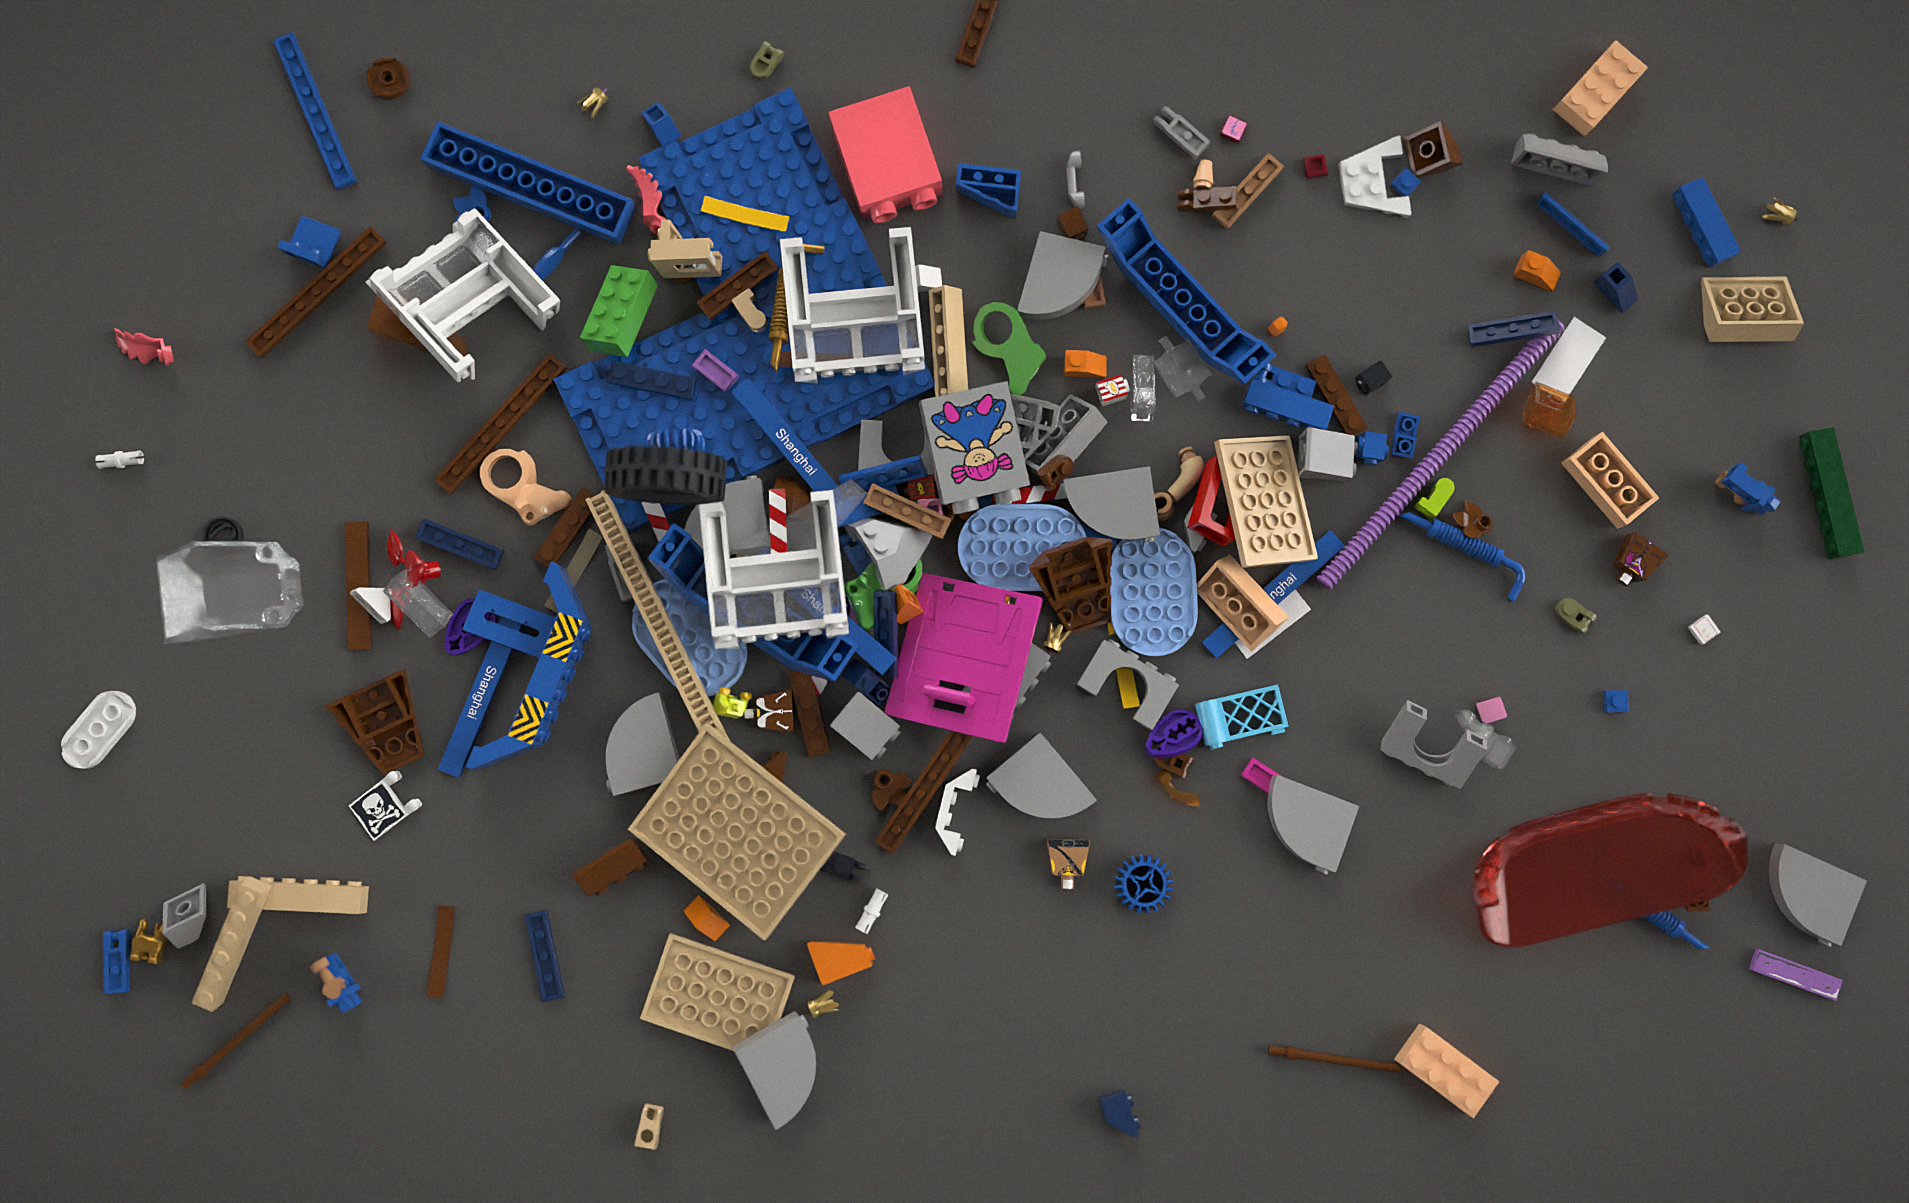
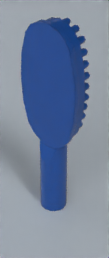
[532,228,581,280]

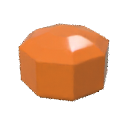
[1266,316,1288,337]

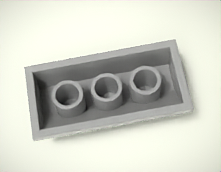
[1511,134,1608,186]
[1025,394,1108,481]

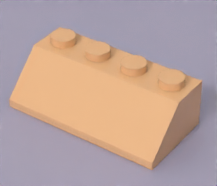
[1197,554,1289,652]

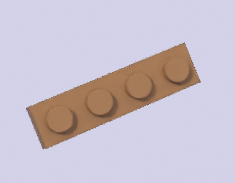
[1212,153,1284,230]
[863,483,951,539]

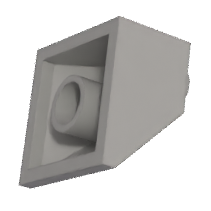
[162,883,206,949]

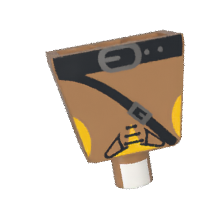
[1047,839,1090,889]

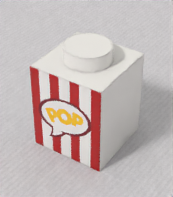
[1095,374,1130,407]

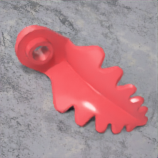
[626,166,666,235]
[114,328,174,366]

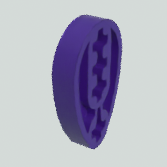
[445,598,497,656]
[1144,709,1203,758]

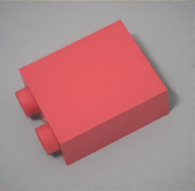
[829,86,942,223]

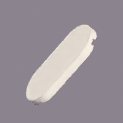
[61,691,136,769]

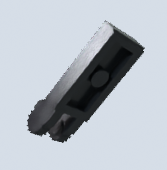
[820,851,871,884]

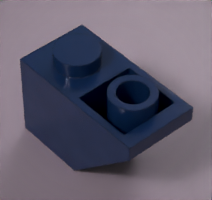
[1593,262,1639,313]
[841,658,891,706]
[1099,1089,1141,1138]

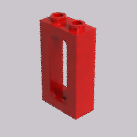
[1187,455,1235,546]

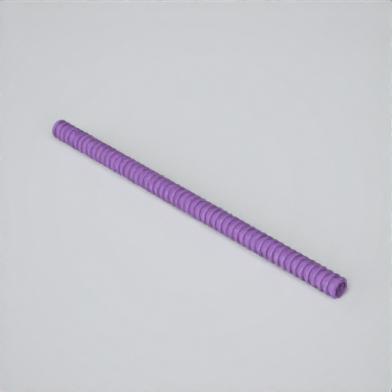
[1317,320,1565,590]

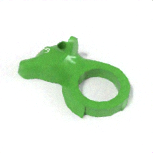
[972,302,1047,395]
[844,559,922,632]

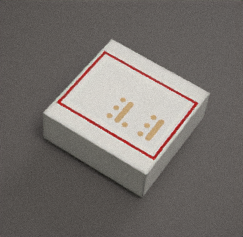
[1688,614,1720,645]

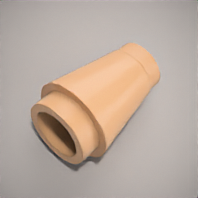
[1192,160,1214,189]

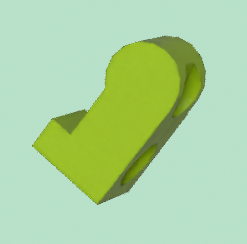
[1414,478,1455,519]

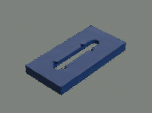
[462,589,556,658]

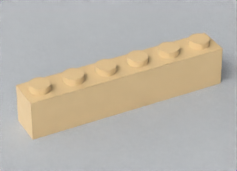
[929,285,968,397]
[227,876,369,914]
[192,877,272,1012]

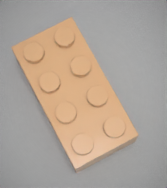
[1553,41,1648,137]
[1561,432,1659,529]
[1394,1023,1499,1118]

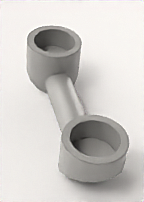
[1066,151,1085,209]

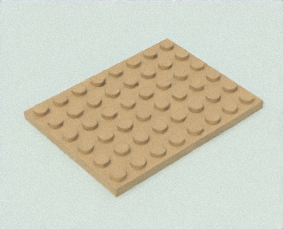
[628,724,846,941]

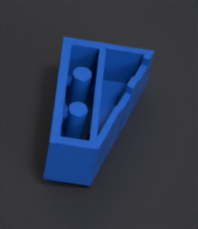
[955,163,1021,219]

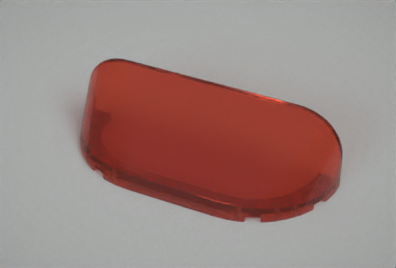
[1472,793,1749,948]

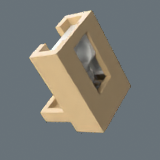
[648,220,722,278]

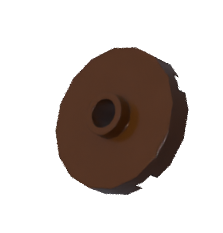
[367,57,410,100]

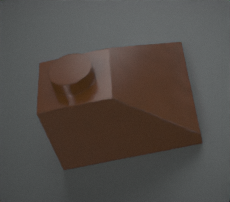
[1404,121,1463,177]

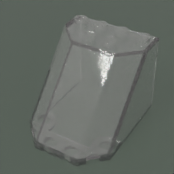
[156,541,304,643]

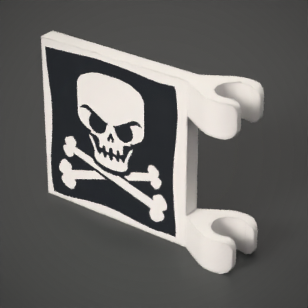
[349,771,422,841]

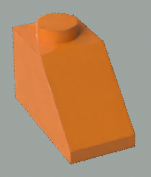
[1513,250,1561,292]
[1064,350,1107,378]
[892,584,923,624]

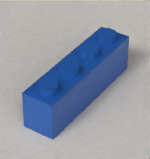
[1672,177,1741,268]
[1241,379,1334,430]

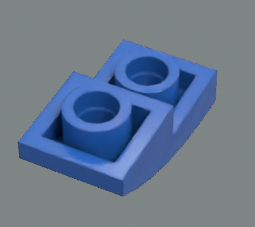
[1391,412,1421,458]

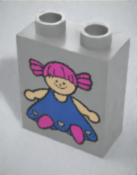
[918,381,1030,514]

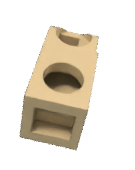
[732,288,767,333]
[634,1103,664,1149]

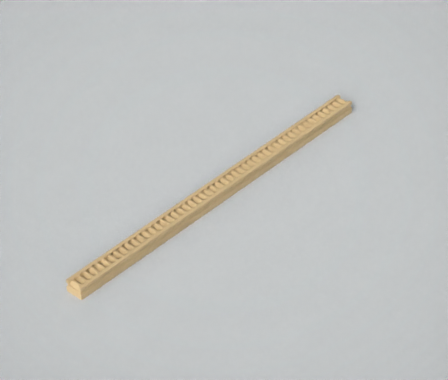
[585,490,730,741]

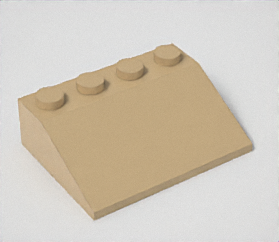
[1701,277,1804,342]

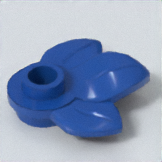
[453,186,491,225]

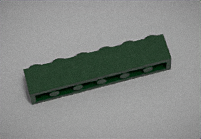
[1799,427,1865,560]

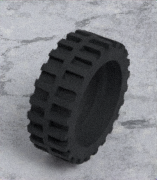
[604,446,727,505]

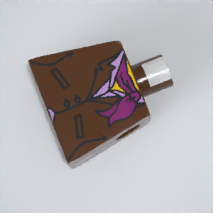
[1613,531,1669,587]

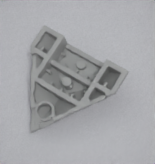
[1010,394,1061,461]
[844,517,933,591]

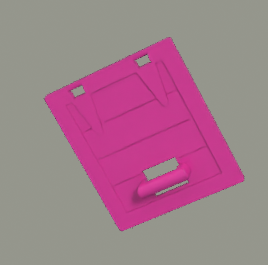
[885,573,1043,743]

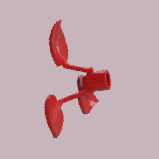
[387,530,441,630]

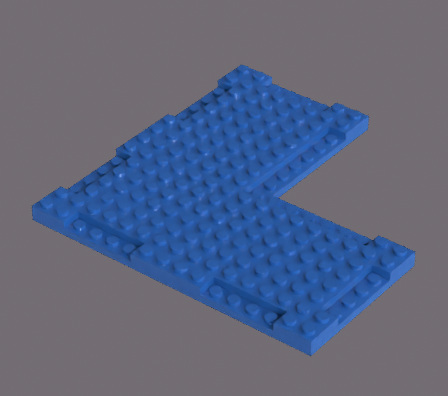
[554,88,935,534]

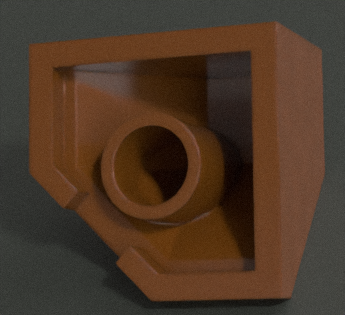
[774,476,814,523]

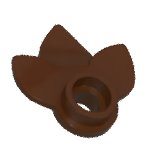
[1452,500,1493,538]
[872,769,912,810]

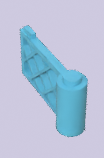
[1195,684,1289,750]

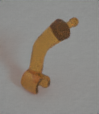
[1156,770,1200,806]

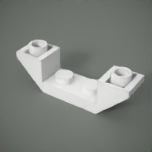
[935,769,980,856]

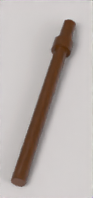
[181,992,291,1089]
[1268,1045,1401,1073]

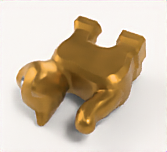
[130,919,169,964]

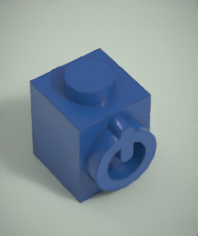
[1355,431,1389,466]

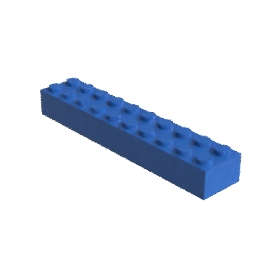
[420,121,637,245]

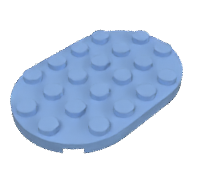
[958,504,1086,591]
[1110,528,1198,657]
[632,579,747,697]

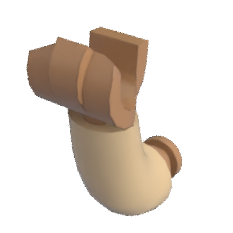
[1154,446,1204,520]

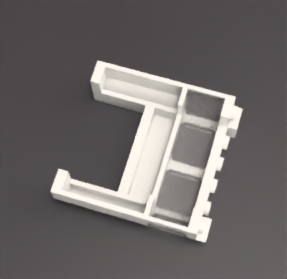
[366,208,560,382]
[780,227,925,384]
[699,490,849,649]

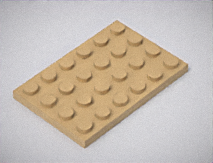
[1214,435,1318,568]
[640,933,795,1051]

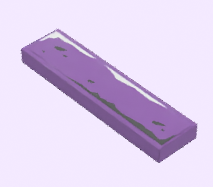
[1749,949,1843,1001]

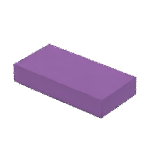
[692,349,739,393]

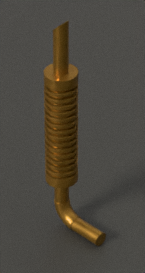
[768,243,825,373]

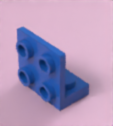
[277,216,341,269]

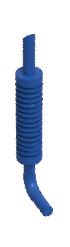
[1398,512,1526,602]
[1590,839,1710,950]

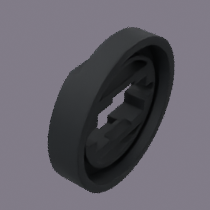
[202,516,244,556]

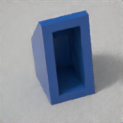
[641,102,681,146]

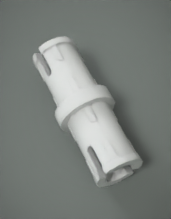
[95,450,144,469]
[855,888,888,934]

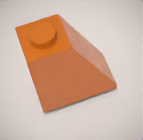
[807,940,875,986]

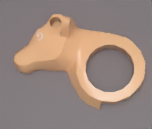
[480,449,572,526]

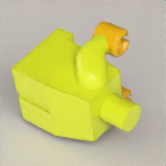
[713,687,752,719]

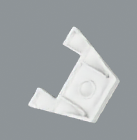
[1339,136,1411,218]

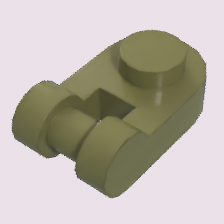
[750,41,784,80]
[1555,598,1597,635]

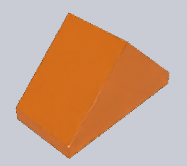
[684,895,730,941]

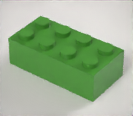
[580,265,658,357]

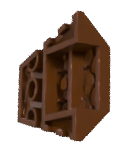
[1028,537,1112,635]
[324,668,425,775]

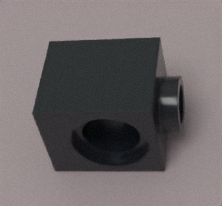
[1355,360,1393,395]

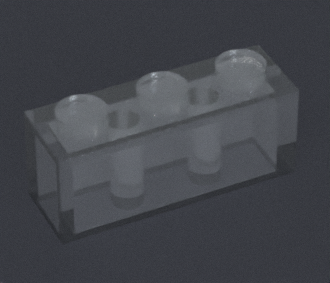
[383,568,453,638]

